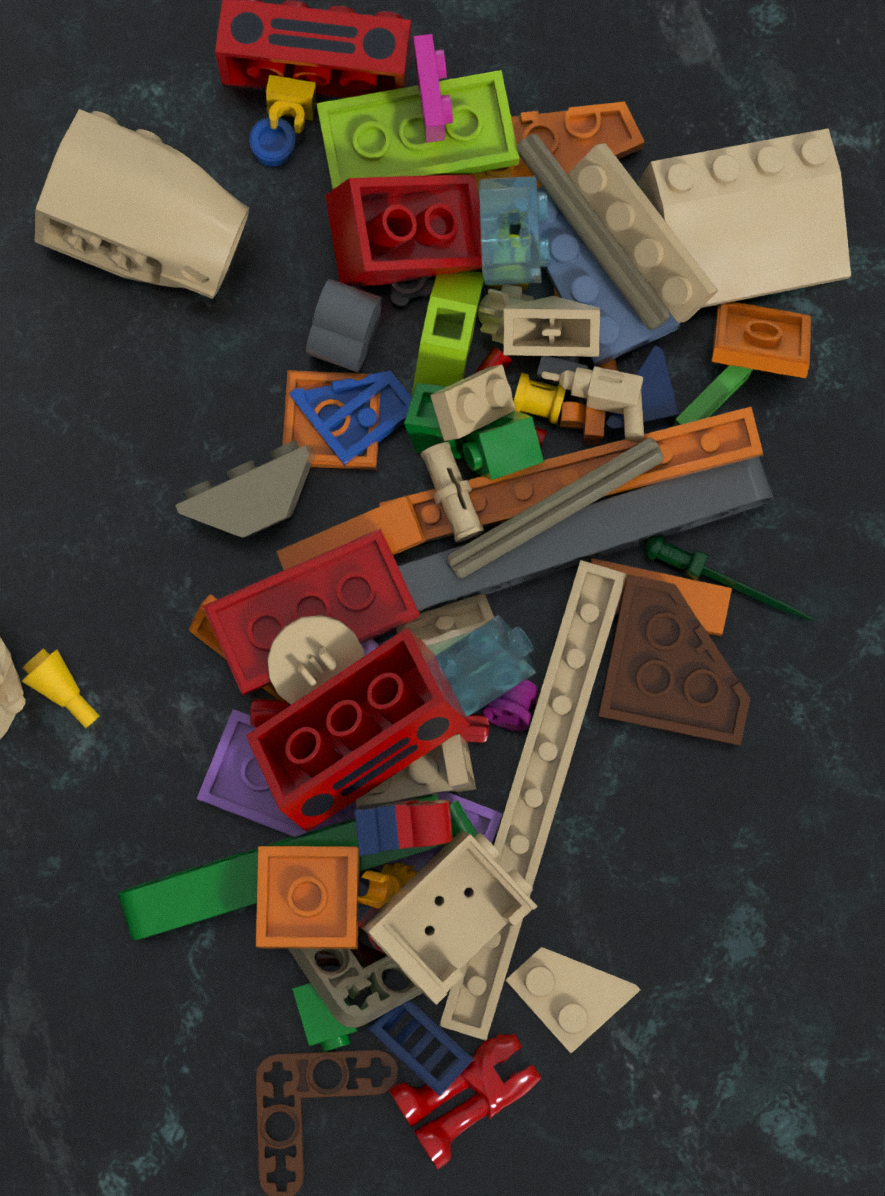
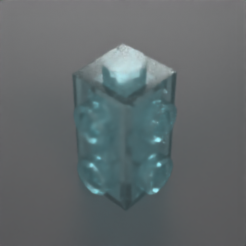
[435,615,536,717]

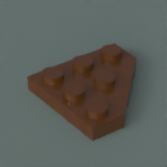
[598,574,751,745]

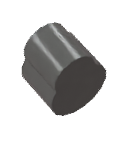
[306,279,381,373]

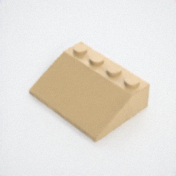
[638,128,851,308]

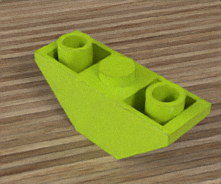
[411,270,486,397]

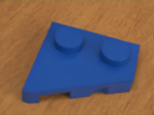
[289,370,412,468]

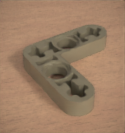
[288,948,422,1028]

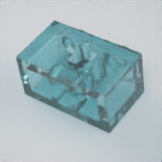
[479,176,550,285]

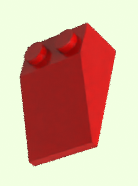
[325,174,490,286]

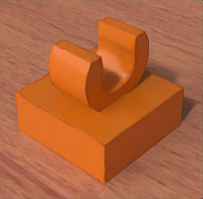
[560,398,605,446]

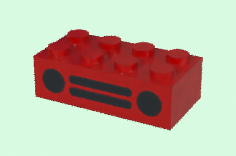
[215,0,412,99]
[246,627,470,832]

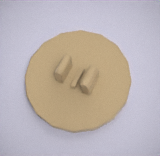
[268,615,364,705]

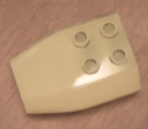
[35,109,250,299]

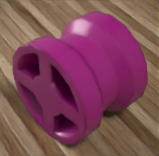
[483,674,541,731]

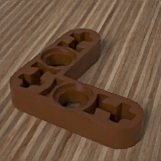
[256,1050,399,1196]

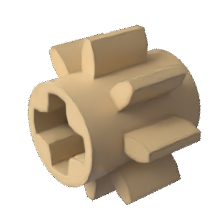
[478,283,534,344]

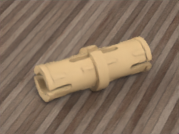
[420,442,485,543]

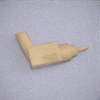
[541,366,644,442]

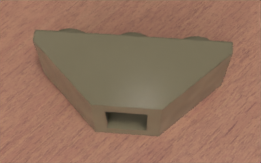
[175,441,315,538]

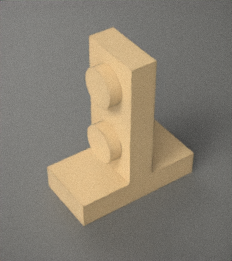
[356,734,477,808]

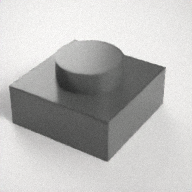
[537,356,588,385]

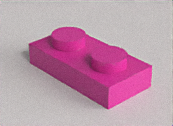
[413,34,453,143]

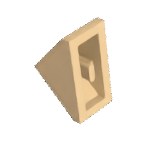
[503,296,600,357]

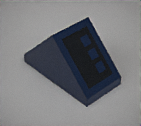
[604,345,679,439]

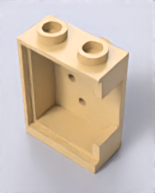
[361,831,538,1005]

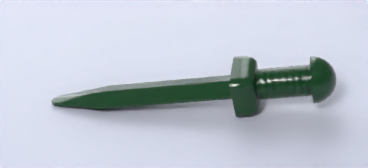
[644,534,814,622]

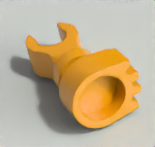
[357,862,419,909]

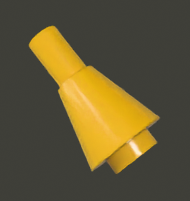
[22,648,100,729]

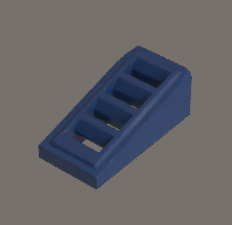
[368,1000,474,1096]

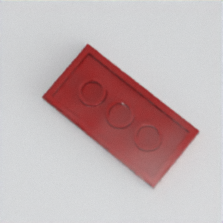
[203,528,420,696]

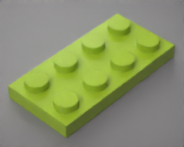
[317,70,519,189]

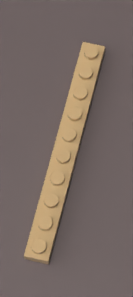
[439,560,627,1041]

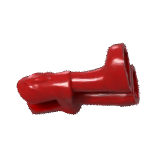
[388,1034,542,1170]

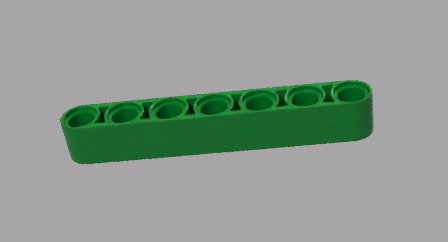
[117,793,447,940]

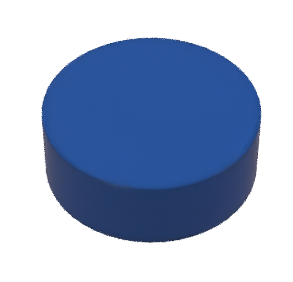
[249,117,296,166]

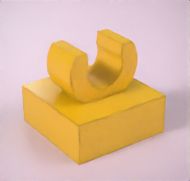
[266,75,316,133]

